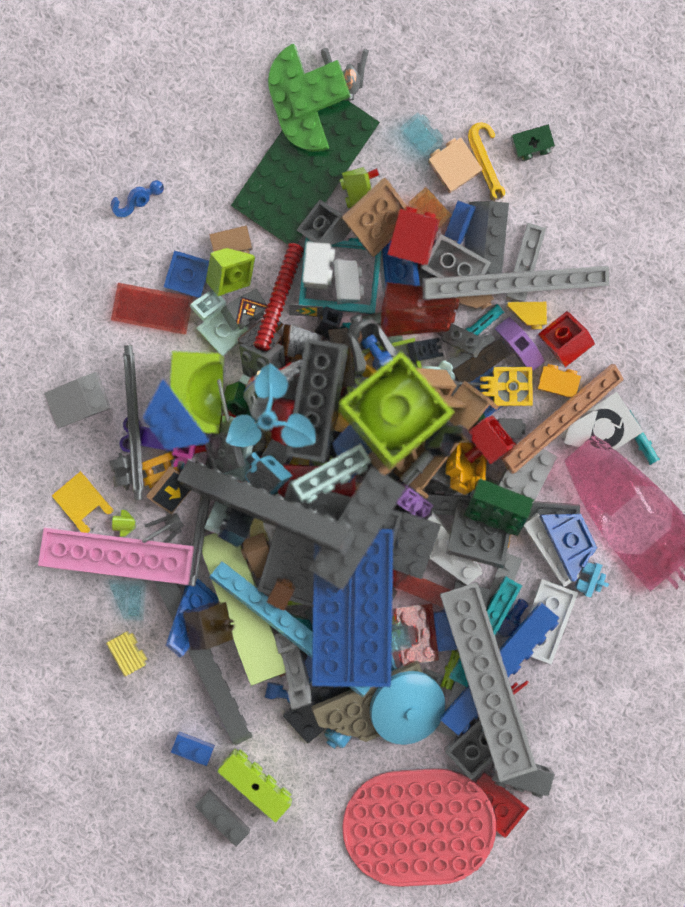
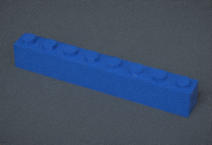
[440,601,559,735]

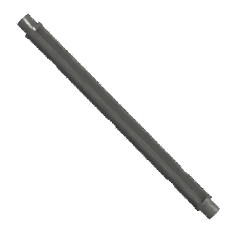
[123,345,144,500]
[187,434,216,587]

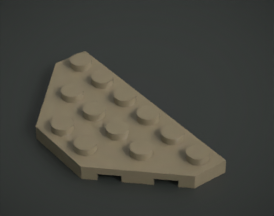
[311,661,422,742]

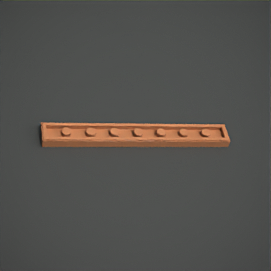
[501,364,624,474]

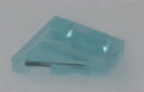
[109,579,146,621]

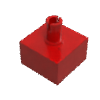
[464,415,516,464]

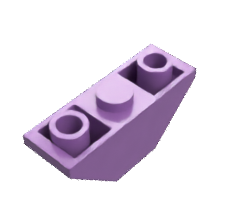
[494,317,545,372]
[397,482,434,518]

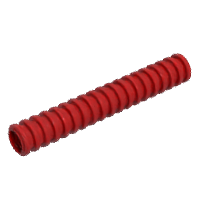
[253,243,304,351]

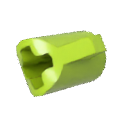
[112,510,137,537]

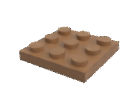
[342,177,406,257]

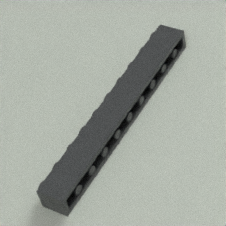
[177,460,356,556]

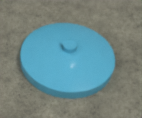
[370,671,445,745]

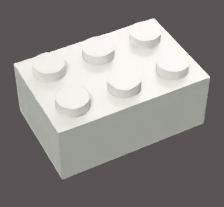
[303,242,335,290]

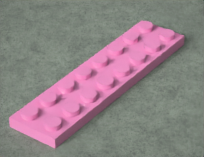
[38,528,194,585]

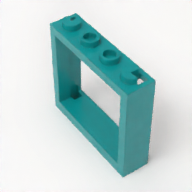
[299,237,382,314]

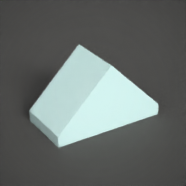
[190,290,226,321]

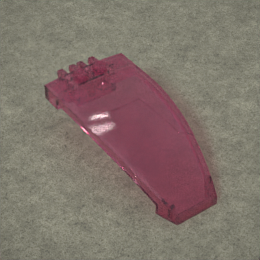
[564,435,685,592]

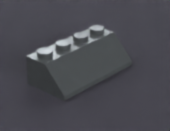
[465,201,509,274]

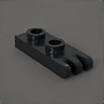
[407,338,444,363]

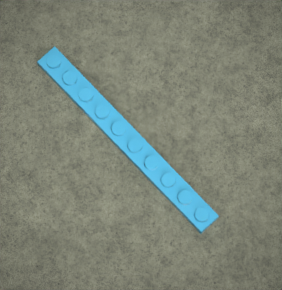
[209,561,371,698]

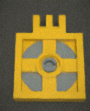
[480,367,533,406]

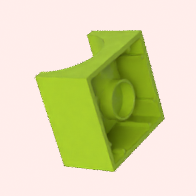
[170,351,225,434]
[338,352,454,470]

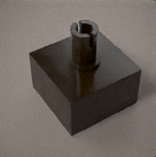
[183,602,235,650]

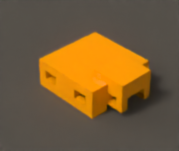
[446,443,487,495]

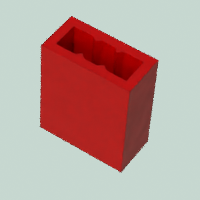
[388,206,440,265]

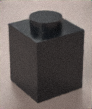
[314,306,343,339]

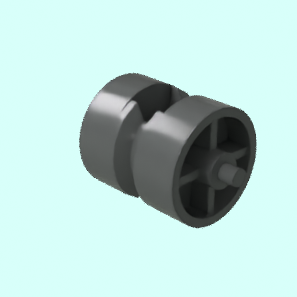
[109,452,132,491]

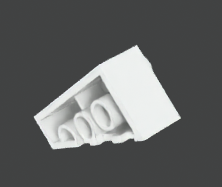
[424,511,482,585]

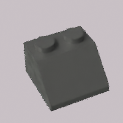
[297,200,351,245]

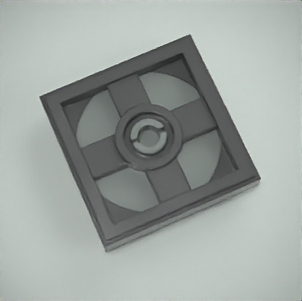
[204,430,246,473]

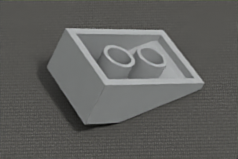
[420,234,491,278]
[44,372,111,429]

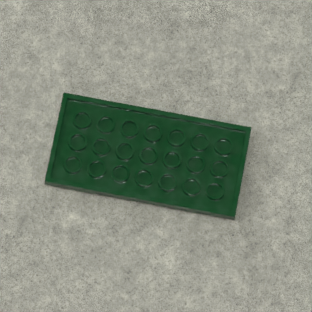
[231,100,380,245]

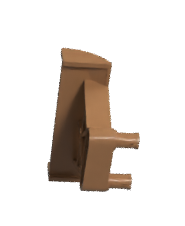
[393,381,499,499]

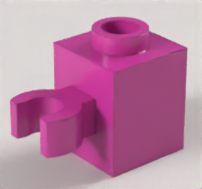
[172,445,196,467]

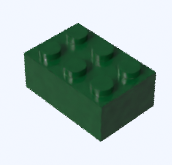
[464,478,534,536]

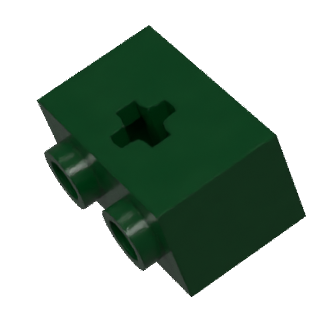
[510,124,555,161]

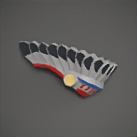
[244,360,302,421]

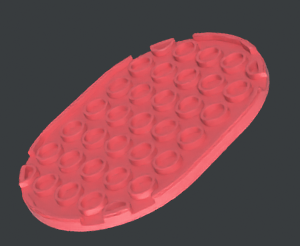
[343,769,496,887]

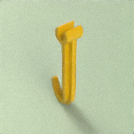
[468,122,505,201]

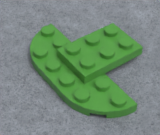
[268,43,351,152]

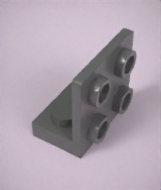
[239,344,286,378]

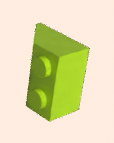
[340,167,372,209]
[206,248,255,296]

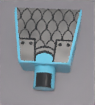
[245,452,292,495]

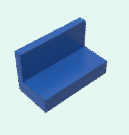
[444,200,476,244]

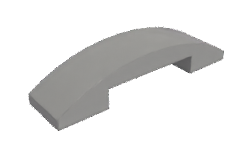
[274,633,311,709]

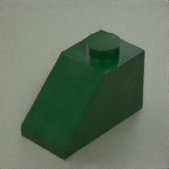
[221,381,259,422]

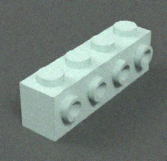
[292,444,371,504]

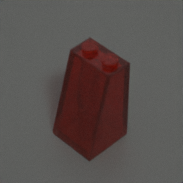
[381,282,459,337]

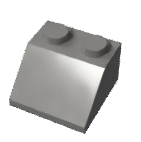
[334,260,364,304]

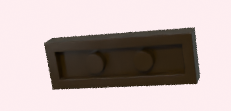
[329,328,356,388]
[452,339,510,382]

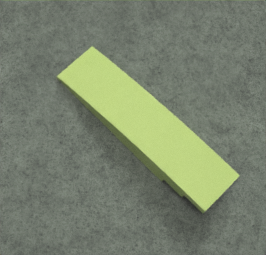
[202,533,286,686]

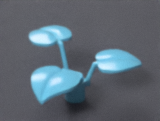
[226,364,316,447]

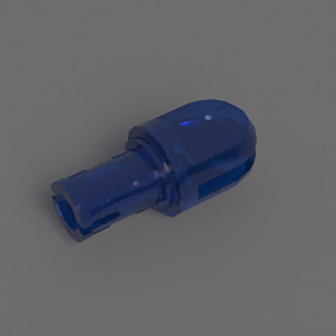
[498,598,529,637]

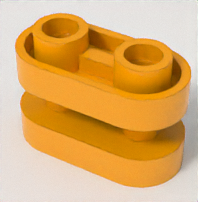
[142,452,180,489]

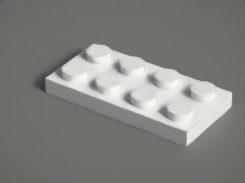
[528,579,578,664]

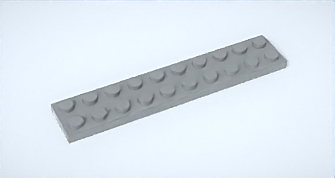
[440,582,537,782]

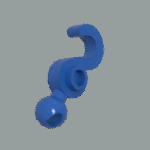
[110,180,164,217]

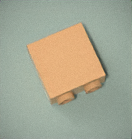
[428,138,483,194]

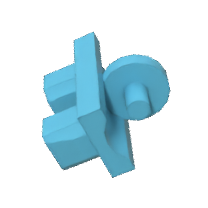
[575,562,609,598]

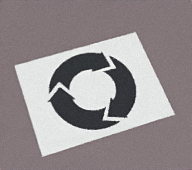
[581,392,643,463]

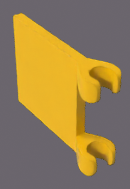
[52,471,114,533]

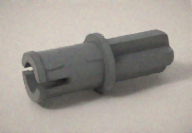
[400,450,434,485]

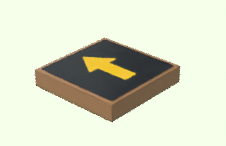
[146,466,191,514]

